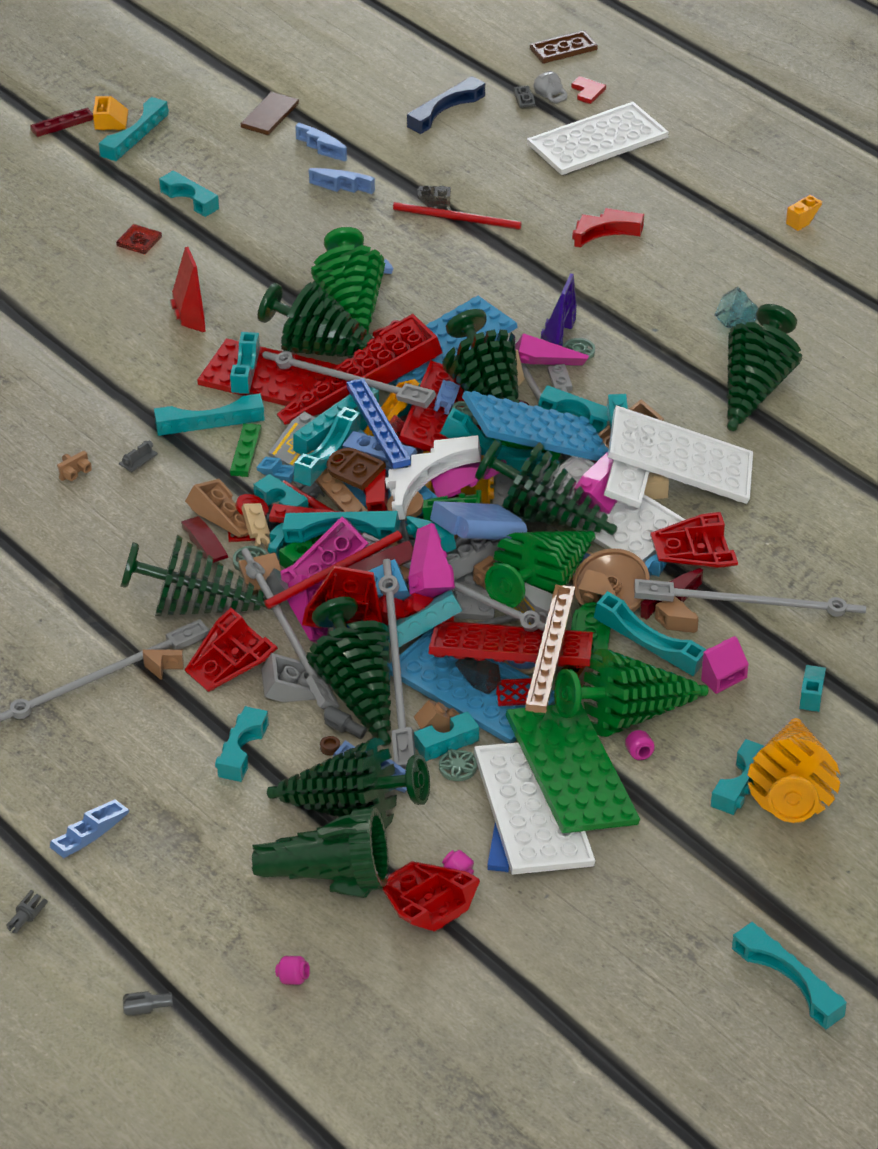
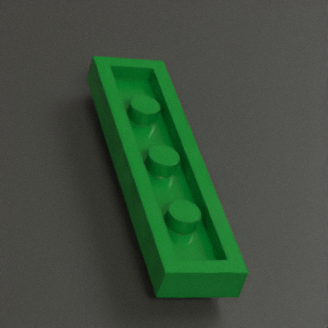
[230,423,262,477]

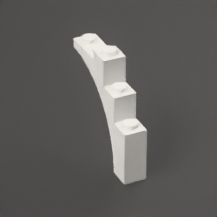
[385,435,481,520]

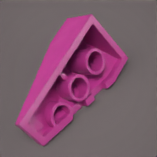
[515,333,589,366]
[574,452,617,514]
[431,460,507,498]
[288,516,369,578]
[408,523,455,598]
[287,574,328,643]

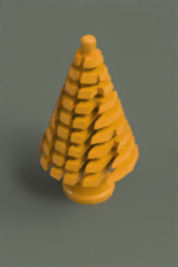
[748,718,841,823]

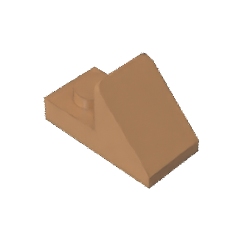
[143,649,184,680]

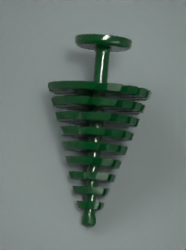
[257,281,374,358]
[727,304,802,431]
[442,309,519,403]
[475,439,617,535]
[120,534,272,616]
[306,597,392,746]
[267,737,430,829]

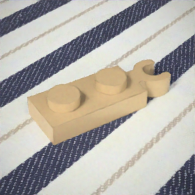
[241,503,270,548]

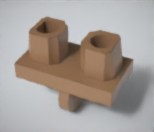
[57,451,92,481]

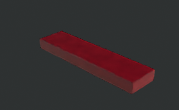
[30,107,94,137]

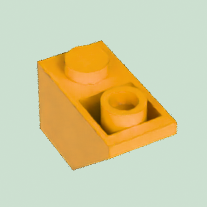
[786,195,822,231]

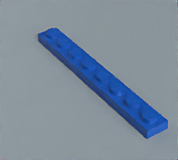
[347,378,411,469]

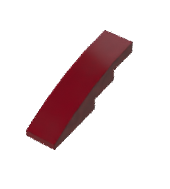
[181,516,228,563]
[348,540,413,571]
[640,568,703,620]

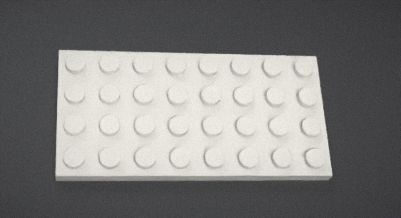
[527,102,668,175]
[608,405,753,504]
[532,456,686,563]
[474,743,595,875]

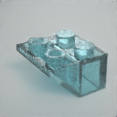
[715,287,758,328]

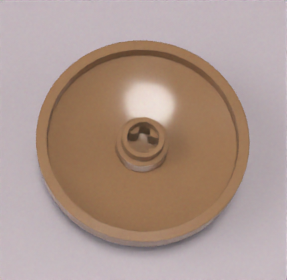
[573,549,650,612]

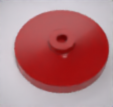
[235,494,269,517]

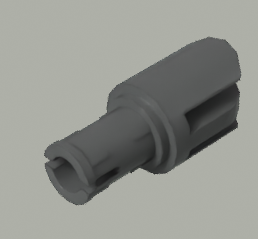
[324,706,367,739]
[6,890,48,934]
[123,991,173,1016]

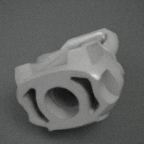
[533,71,567,104]

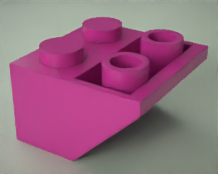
[701,636,749,694]

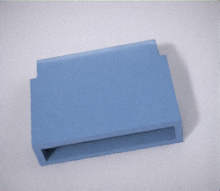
[430,501,527,540]

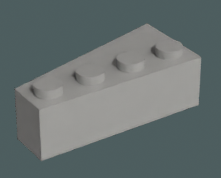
[446,537,505,580]

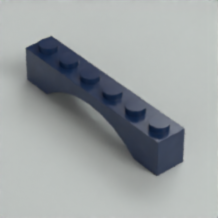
[407,76,485,134]

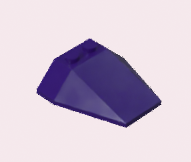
[541,273,577,347]

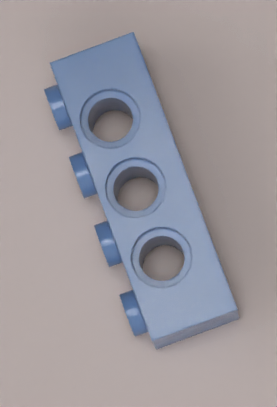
[342,431,417,471]

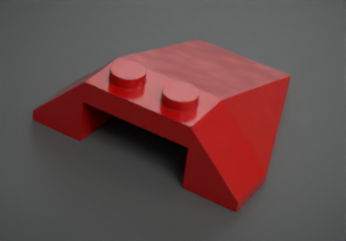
[170,247,206,332]
[650,512,738,569]
[302,565,383,628]
[185,608,278,692]
[382,861,480,932]

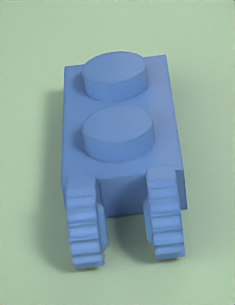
[434,380,460,415]

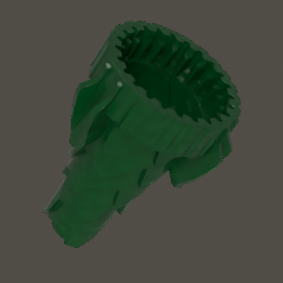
[252,808,389,898]

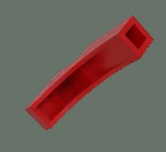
[572,208,644,248]
[335,459,389,511]
[379,593,454,625]

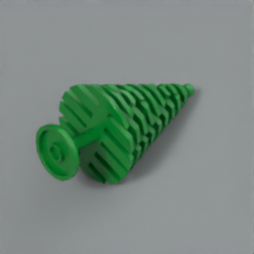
[311,227,385,335]
[485,530,596,608]
[554,649,709,737]

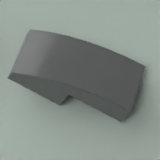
[514,86,535,108]
[265,568,288,606]

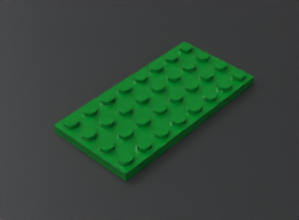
[505,703,640,834]

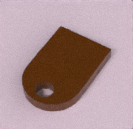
[327,448,386,491]

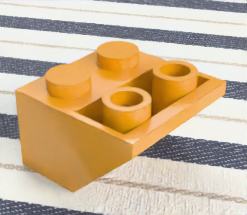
[93,96,129,131]

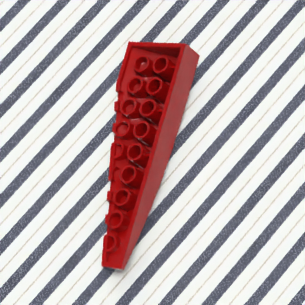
[277,314,443,425]

